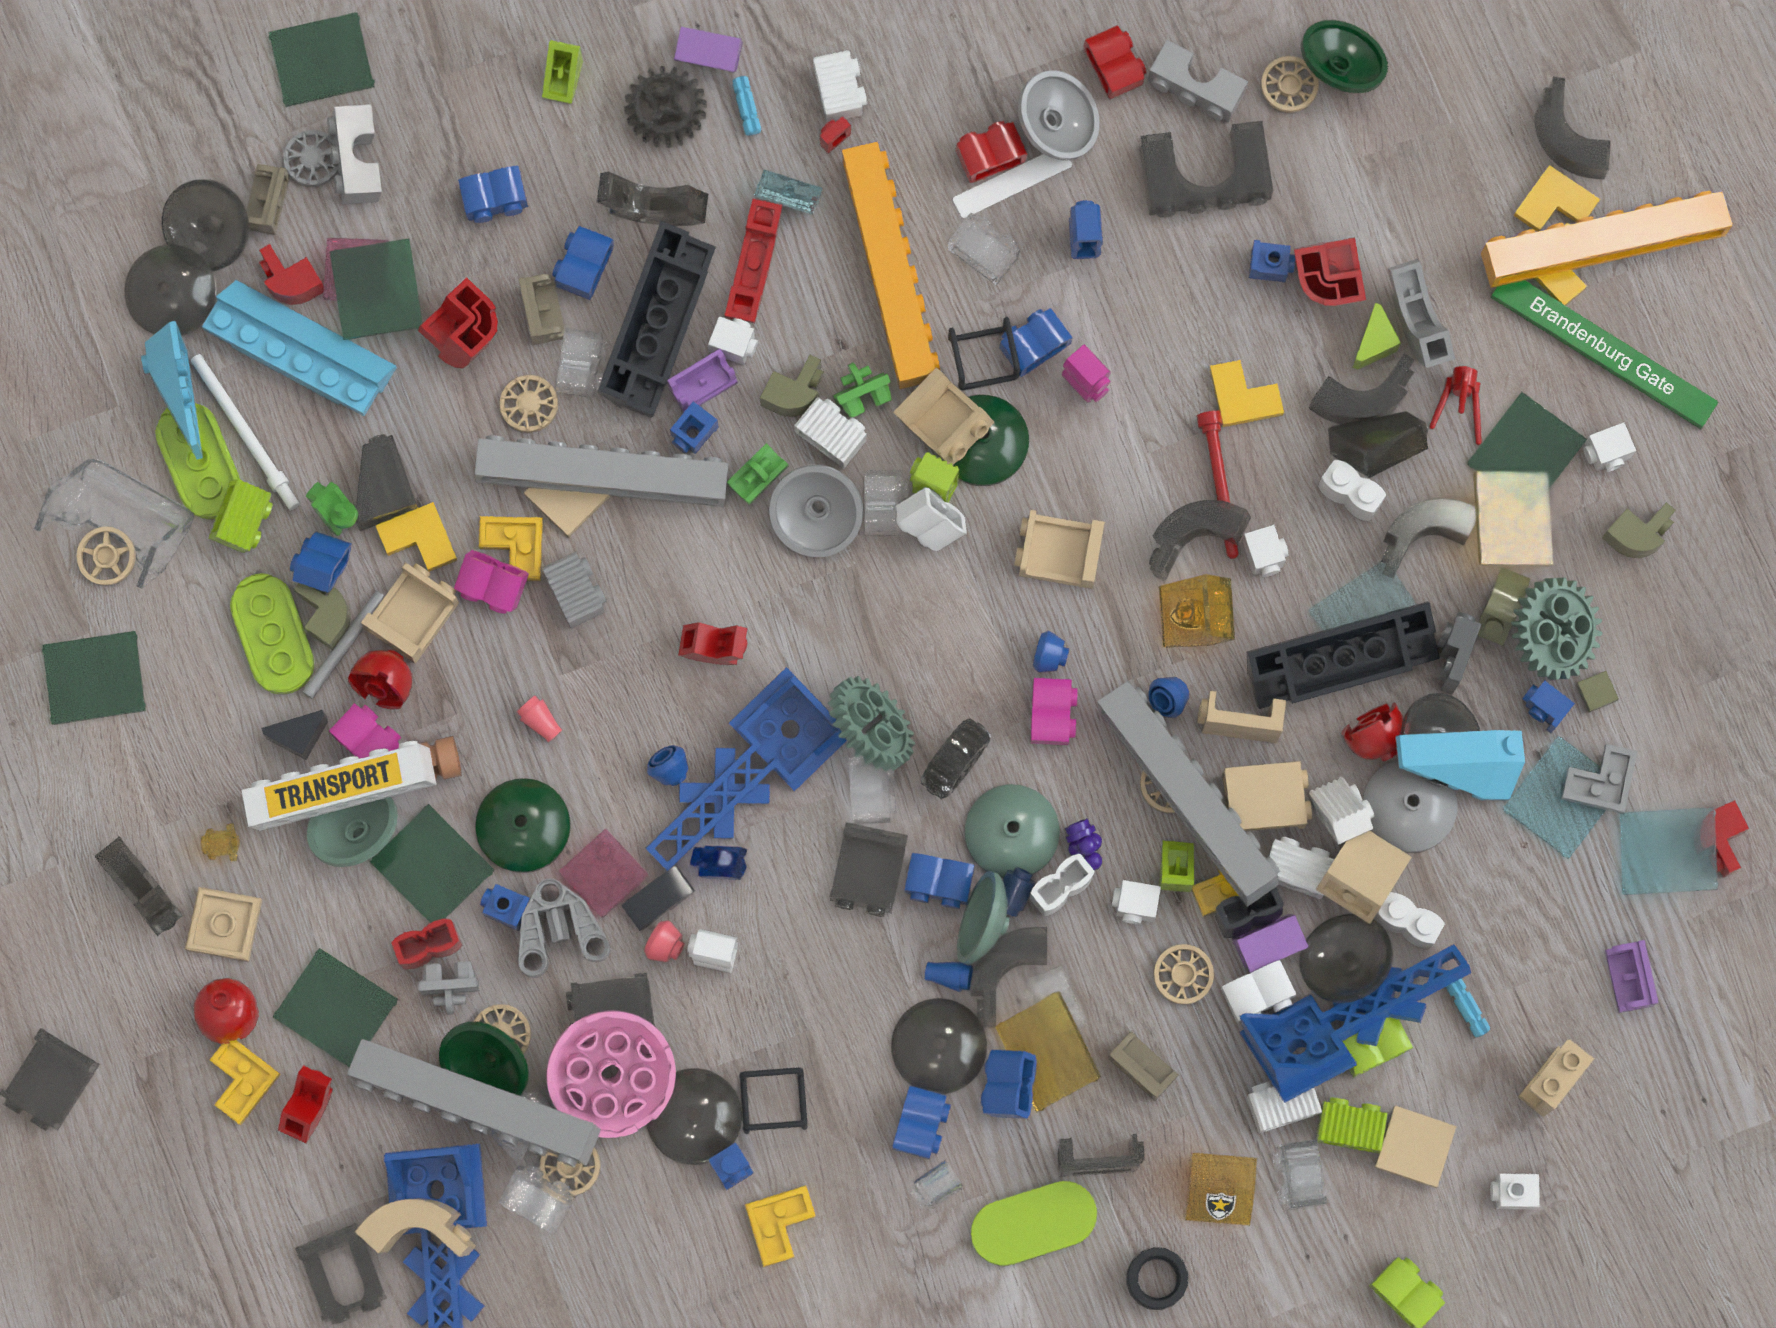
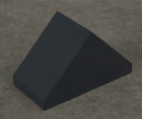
[261,710,328,760]

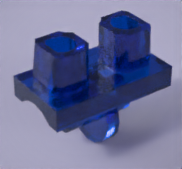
[690,845,748,880]

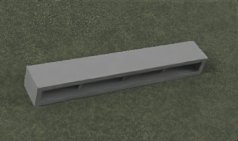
[475,435,728,507]
[1097,681,1280,907]
[347,1039,601,1167]

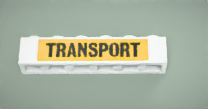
[242,741,436,831]

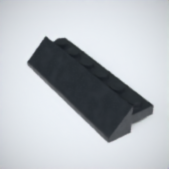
[597,221,716,418]
[1246,601,1440,709]

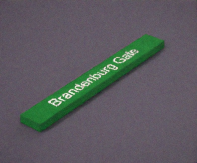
[1490,280,1719,429]

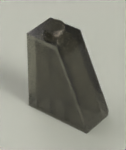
[1328,411,1428,478]
[356,434,418,531]

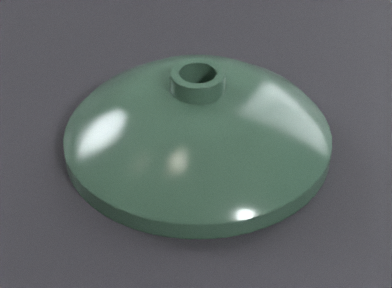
[965,784,1060,878]
[307,797,398,867]
[957,871,1009,965]

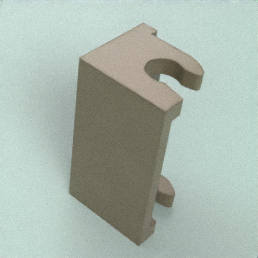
[242,164,290,235]
[518,274,567,345]
[1108,1031,1179,1101]

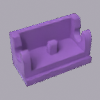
[674,27,743,73]
[667,349,738,412]
[1232,914,1308,973]
[1605,940,1659,1013]

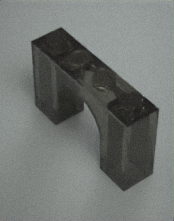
[1139,121,1273,218]

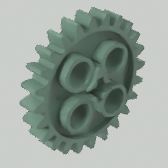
[1511,578,1603,680]
[828,676,915,772]

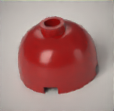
[348,650,412,710]
[1341,702,1406,761]
[193,978,259,1044]

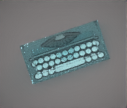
[754,169,822,215]

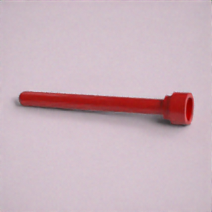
[1196,411,1239,559]

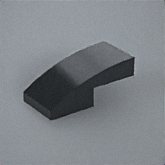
[621,866,695,931]

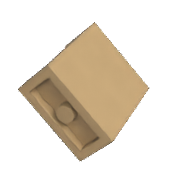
[893,367,994,465]
[1014,510,1105,589]
[361,562,459,664]
[1197,691,1286,743]
[1222,761,1312,831]
[1316,831,1412,924]
[1518,1040,1594,1117]

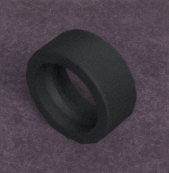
[1126,1247,1188,1310]

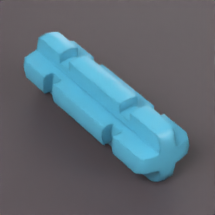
[732,76,761,136]
[1446,978,1490,1038]

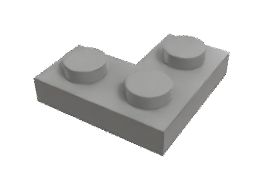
[1561,744,1638,814]

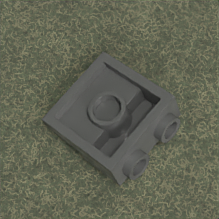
[1437,612,1481,695]

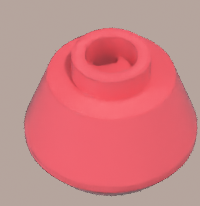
[644,920,685,962]

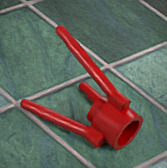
[1429,366,1482,445]

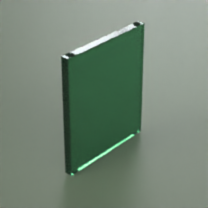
[269,12,375,107]
[330,238,423,340]
[1467,392,1587,511]
[42,631,146,725]
[369,804,495,923]
[273,948,399,1068]

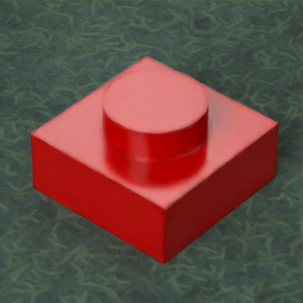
[820,116,851,154]

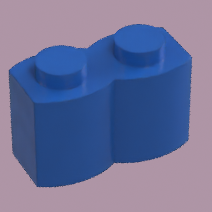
[458,166,528,223]
[1069,200,1103,259]
[552,226,614,300]
[999,308,1073,377]
[290,532,352,593]
[904,853,975,909]
[981,1050,1037,1119]
[892,1086,951,1160]

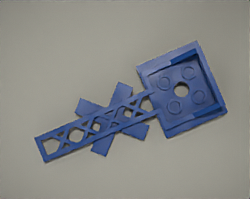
[645,667,847,871]
[1239,944,1471,1103]
[384,1144,487,1328]

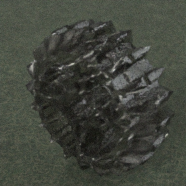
[624,65,707,148]
[921,718,991,799]

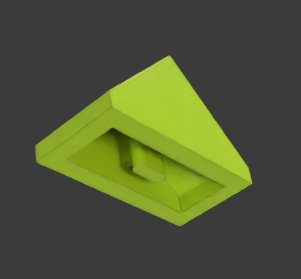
[542,40,583,104]
[1352,303,1401,369]
[1159,840,1194,892]

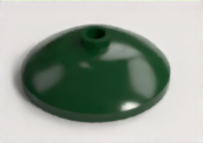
[1300,20,1388,93]
[939,395,1029,486]
[475,778,571,873]
[439,1021,529,1096]

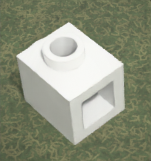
[708,316,758,365]
[1583,423,1636,472]
[1242,525,1289,577]
[1112,880,1161,925]
[1490,1174,1540,1209]

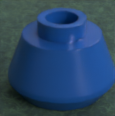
[1033,630,1069,673]
[1148,677,1189,718]
[647,745,688,786]

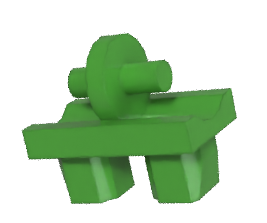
[833,362,892,418]
[727,443,789,505]
[306,482,358,537]

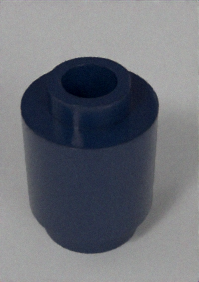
[1002,867,1036,917]

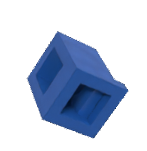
[1249,240,1295,282]
[670,401,719,454]
[1522,680,1575,733]
[480,884,530,931]
[709,1143,754,1190]

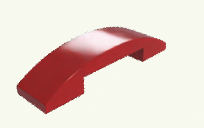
[724,198,783,324]

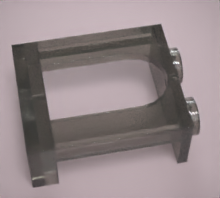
[1057,1134,1145,1177]
[295,1223,387,1325]

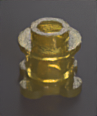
[201,823,240,861]

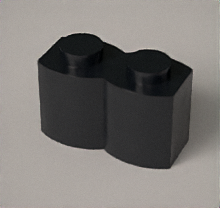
[1215,887,1284,938]

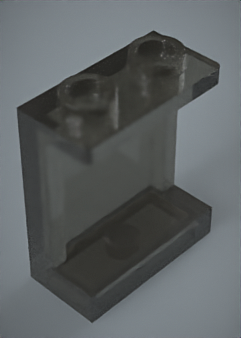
[829,822,908,917]
[566,972,655,1026]
[0,1028,100,1131]

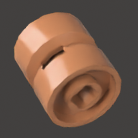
[418,736,462,780]

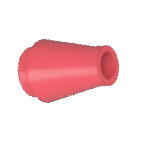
[517,695,562,743]

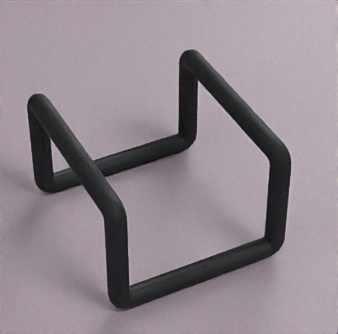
[948,317,1020,390]
[739,1067,808,1134]

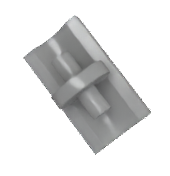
[418,961,480,1015]

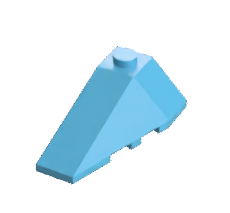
[141,321,203,459]
[1396,730,1525,800]

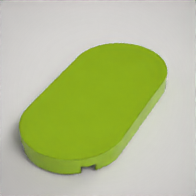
[155,403,241,519]
[230,573,314,694]
[971,1181,1097,1266]

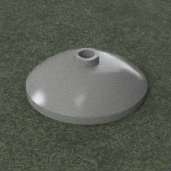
[1018,70,1100,160]
[769,465,863,557]
[1362,760,1458,853]

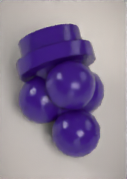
[1065,818,1103,871]

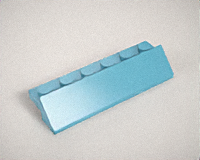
[202,280,397,416]

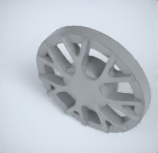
[283,130,338,187]

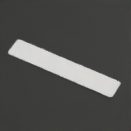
[953,154,1072,218]

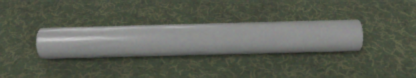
[302,590,385,699]

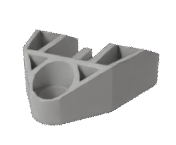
[518,878,611,978]

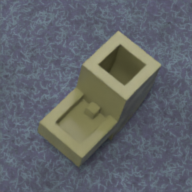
[760,355,824,417]
[1602,502,1676,558]
[1478,567,1531,646]
[294,583,351,650]

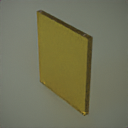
[1473,471,1553,567]
[995,991,1101,1112]

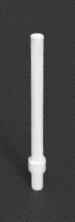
[190,354,300,511]

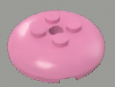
[546,1010,676,1138]

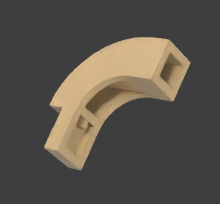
[355,1198,476,1257]

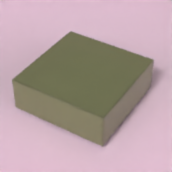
[1576,671,1619,713]

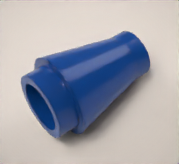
[925,961,973,993]

